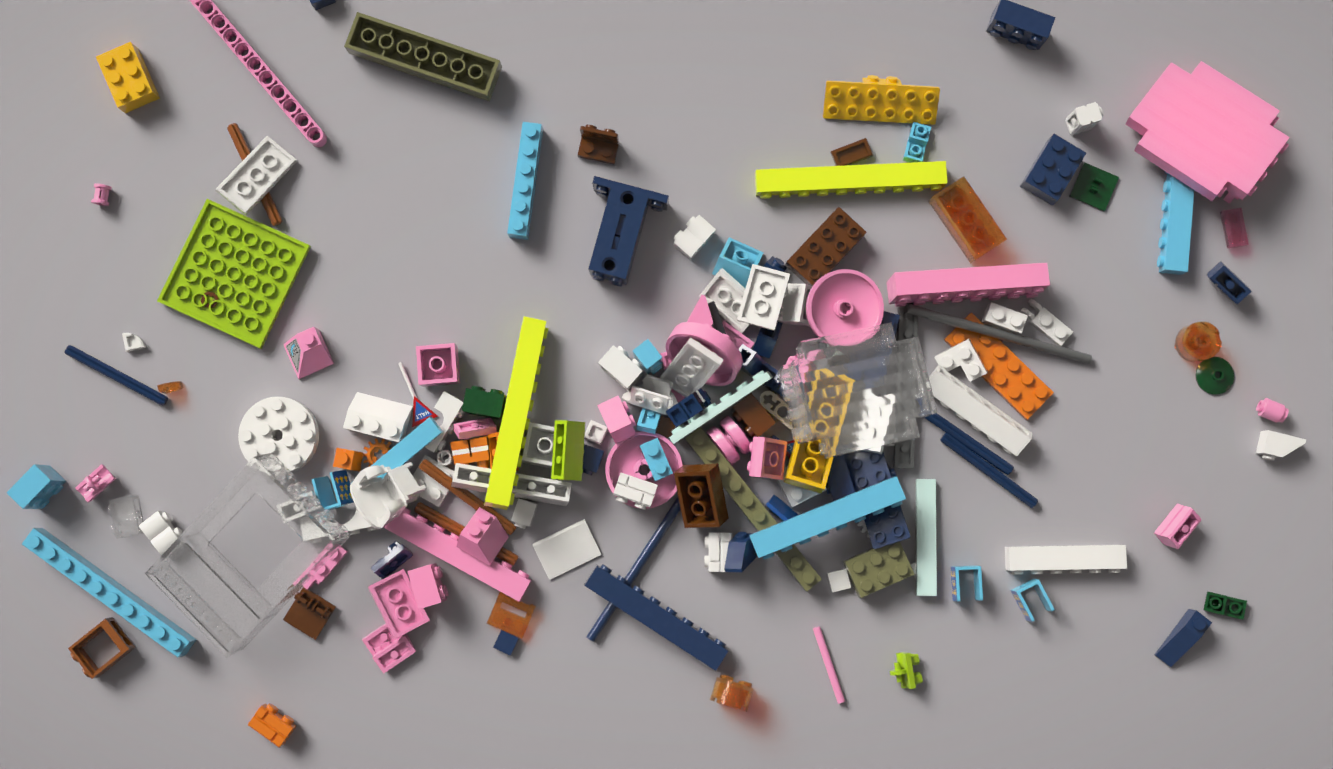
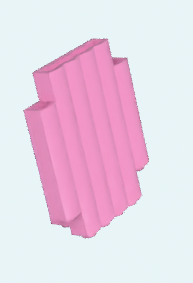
[1125,61,1290,204]

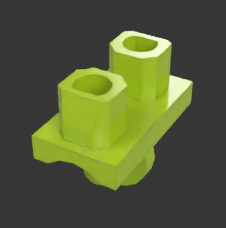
[889,652,923,689]

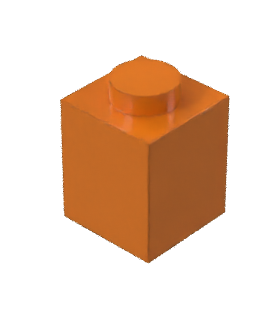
[333,448,364,472]

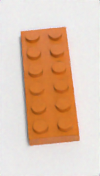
[944,312,1054,420]

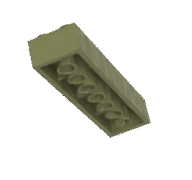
[344,12,502,102]

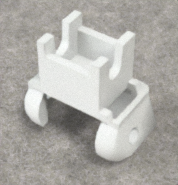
[350,462,426,529]

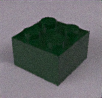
[462,386,507,420]

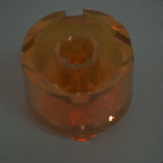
[1174,322,1222,362]
[710,674,754,712]

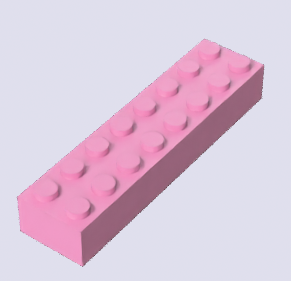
[886,263,1050,307]

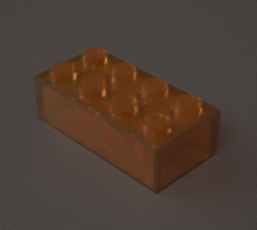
[928,176,1007,264]

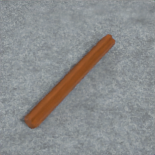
[227,123,283,226]
[419,459,516,535]
[414,502,519,565]

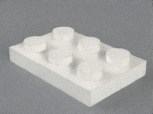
[737,264,790,331]
[699,268,750,333]

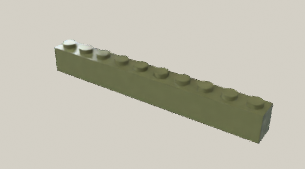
[685,427,822,591]

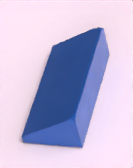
[765,495,798,521]

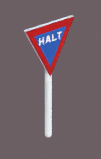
[399,362,438,427]

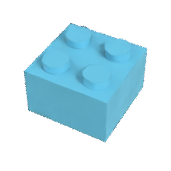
[7,464,66,509]

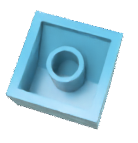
[712,237,764,289]

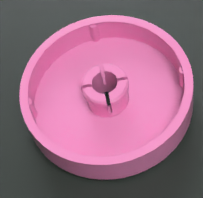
[666,322,743,386]
[605,431,683,509]

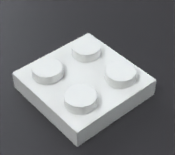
[413,455,454,507]

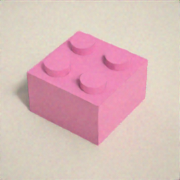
[416,343,460,387]
[407,563,449,609]

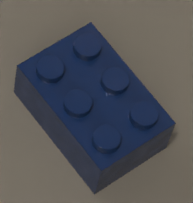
[986,0,1056,50]
[1020,134,1086,205]

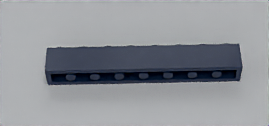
[584,564,728,671]

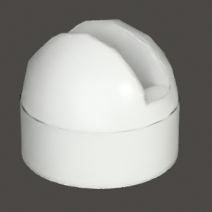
[437,450,453,466]

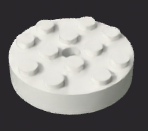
[238,397,319,474]

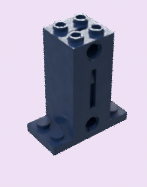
[588,176,669,287]

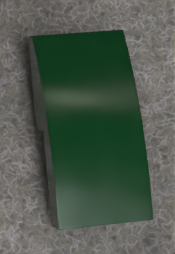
[1203,591,1247,620]

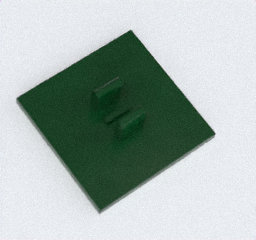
[1069,162,1119,211]

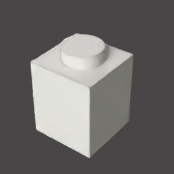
[511,498,538,529]

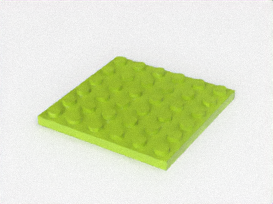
[157,199,311,349]

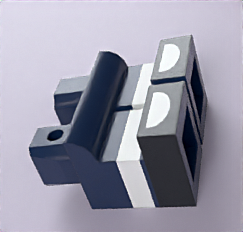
[666,388,712,428]

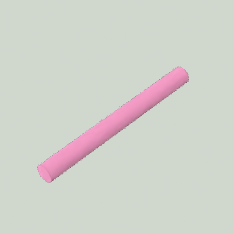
[813,626,845,704]

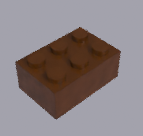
[674,463,729,528]

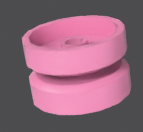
[706,416,750,465]

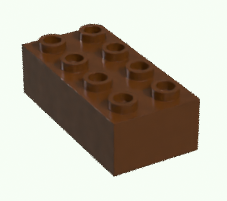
[785,206,867,286]

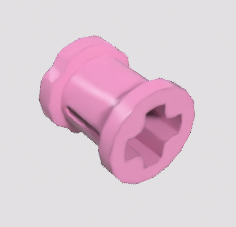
[91,184,112,206]

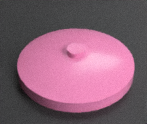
[806,269,884,347]

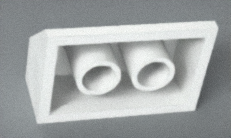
[343,392,413,442]

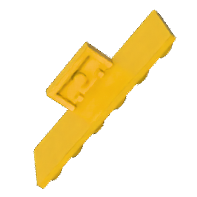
[823,75,940,125]

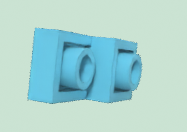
[903,122,931,163]

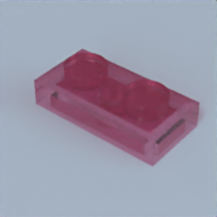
[1220,208,1249,249]

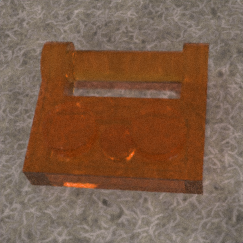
[487,592,536,638]

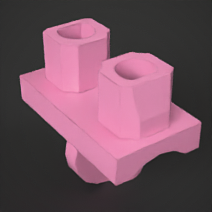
[75,464,116,502]

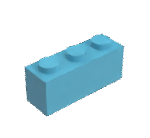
[633,339,663,375]

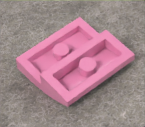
[362,623,416,674]

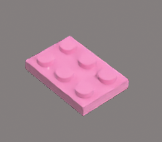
[368,569,430,639]

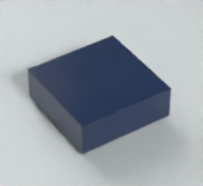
[493,629,519,656]

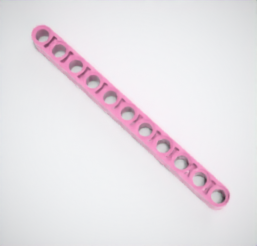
[189,0,327,148]

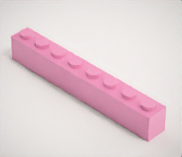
[383,508,532,602]

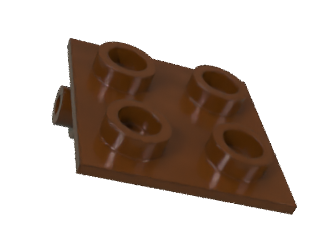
[283,587,336,640]

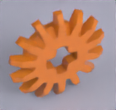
[363,438,392,467]

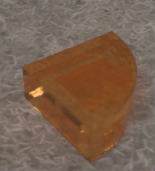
[157,381,184,394]

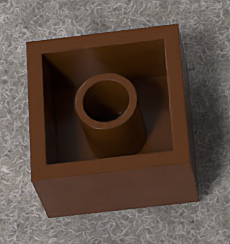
[731,393,776,438]

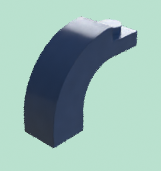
[739,344,794,400]

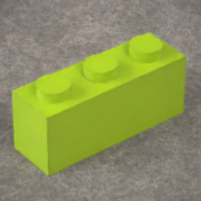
[551,420,585,481]

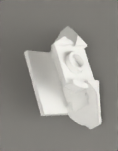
[622,374,678,415]

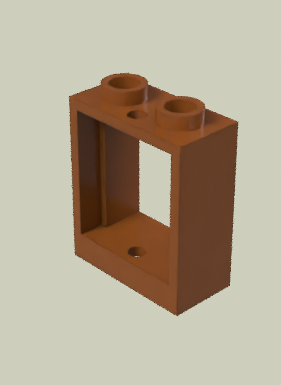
[68,617,136,679]

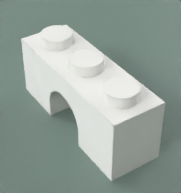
[425,391,465,453]

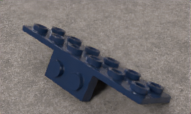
[841,446,911,549]

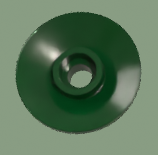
[1195,357,1234,395]

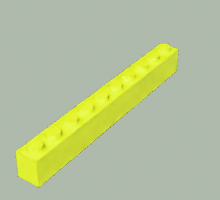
[755,161,947,199]
[484,316,549,510]

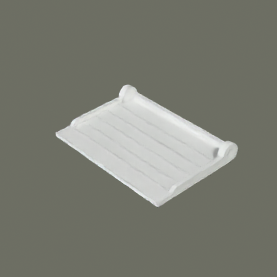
[532,519,602,580]

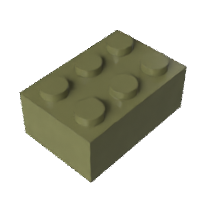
[843,542,915,598]

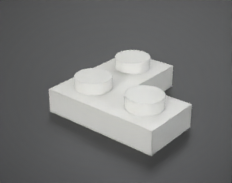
[934,339,987,382]

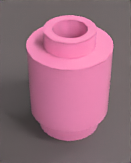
[1256,398,1289,423]

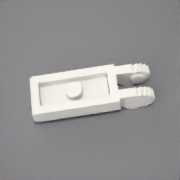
[1020,299,1073,346]

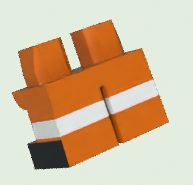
[450,436,490,468]

